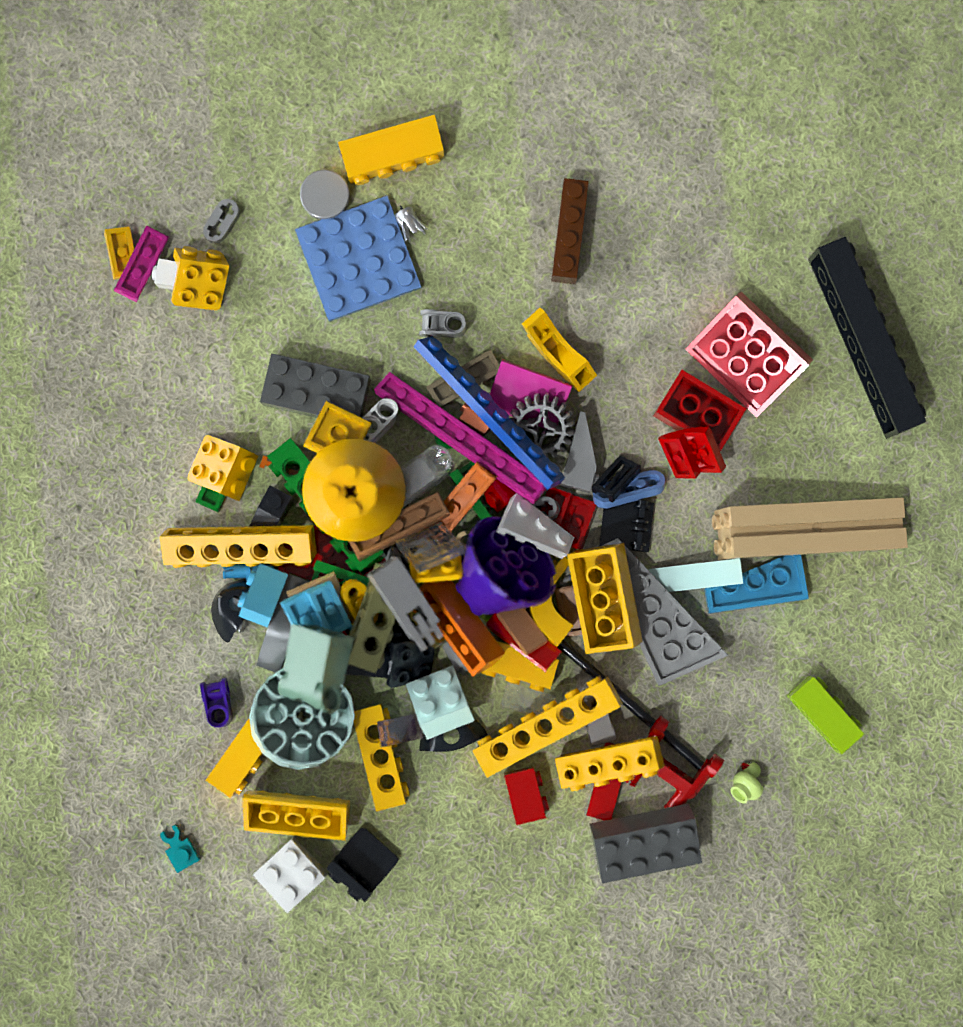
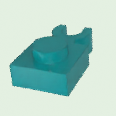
[160,824,201,873]

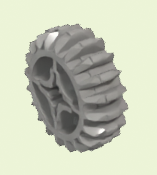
[510,393,575,458]

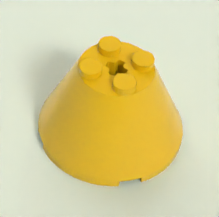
[302,439,406,542]

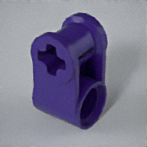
[200,678,233,727]

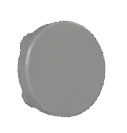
[300,170,350,220]

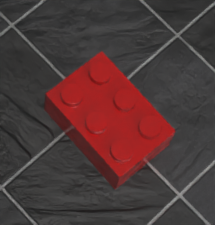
[653,370,747,452]

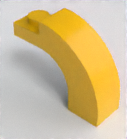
[522,308,597,392]
[527,557,573,647]

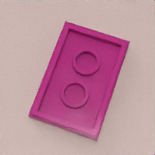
[490,359,572,429]

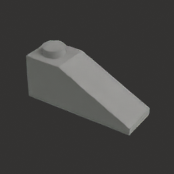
[560,411,599,493]

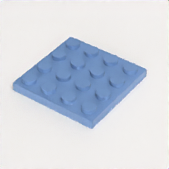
[295,196,421,322]

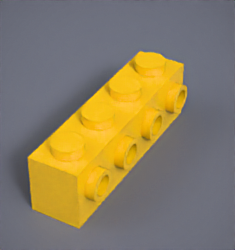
[555,736,664,791]

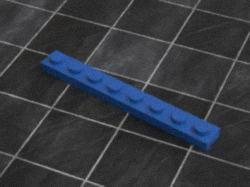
[413,336,566,490]

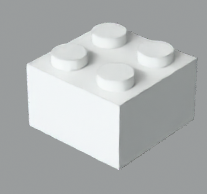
[253,836,328,913]

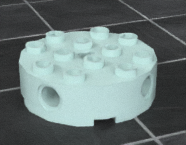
[249,668,355,770]

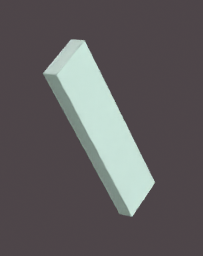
[648,558,744,592]

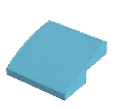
[280,581,352,633]

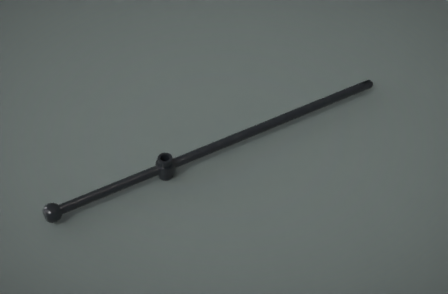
[441,539,704,770]

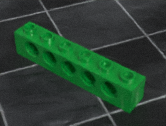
[267,438,386,575]

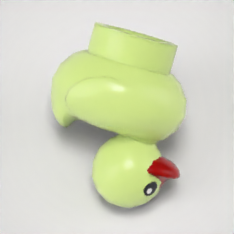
[731,762,764,803]

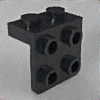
[385,621,437,688]
[326,827,398,903]

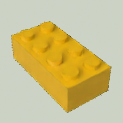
[567,543,643,654]

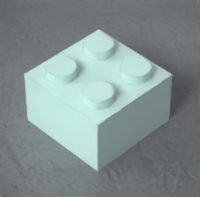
[406,665,475,740]

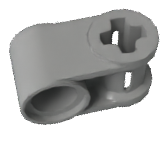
[419,309,467,338]
[585,696,616,747]

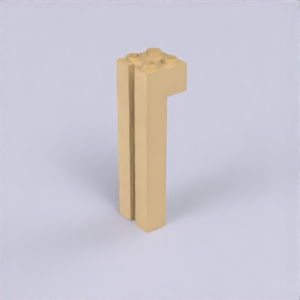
[712,498,908,560]

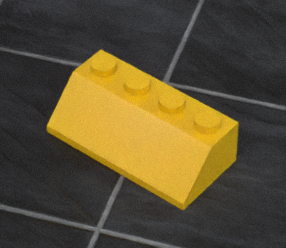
[338,114,444,185]
[243,790,350,841]

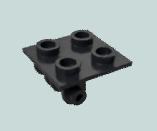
[599,500,654,552]

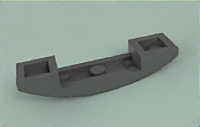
[256,573,310,672]

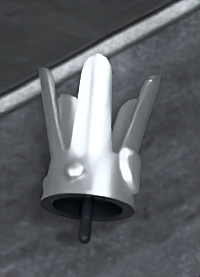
[395,205,428,242]

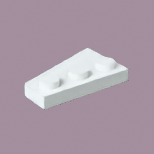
[496,493,574,559]

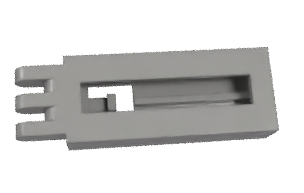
[367,556,443,651]

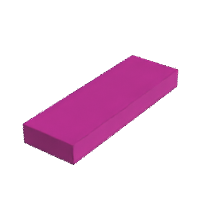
[114,225,169,303]

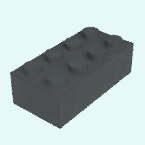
[260,353,371,418]
[590,804,702,884]

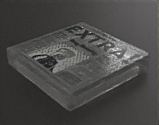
[396,522,465,573]

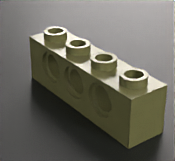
[348,563,411,673]

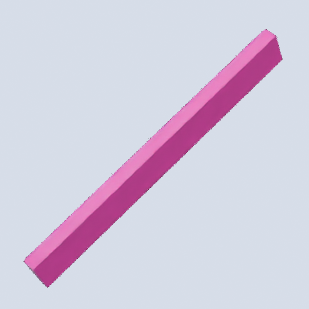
[374,372,546,505]

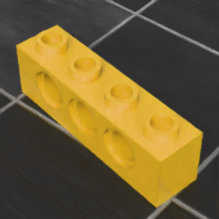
[354,703,410,812]

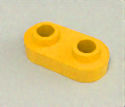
[340,579,379,624]

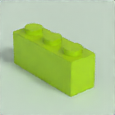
[787,676,864,754]

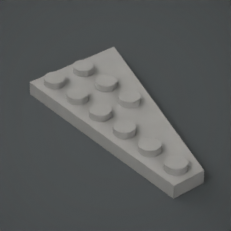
[602,538,728,686]

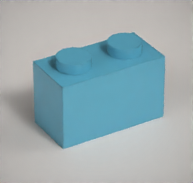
[237,564,288,627]

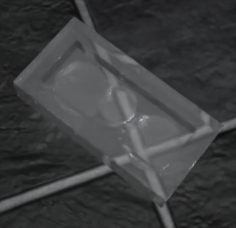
[500,681,556,720]

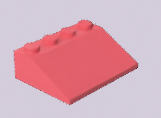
[685,292,813,417]

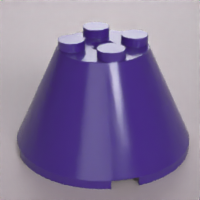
[456,517,556,616]

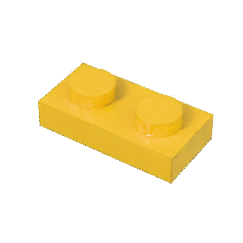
[104,226,134,280]

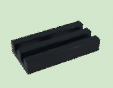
[592,455,641,503]

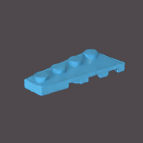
[704,555,809,614]

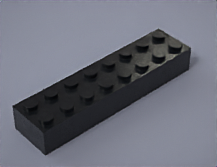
[808,236,926,439]

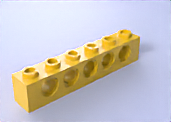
[160,525,317,568]
[472,676,623,777]

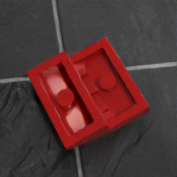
[658,427,726,479]
[540,488,598,550]

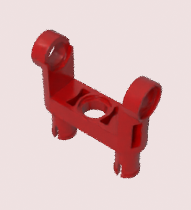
[625,716,724,808]

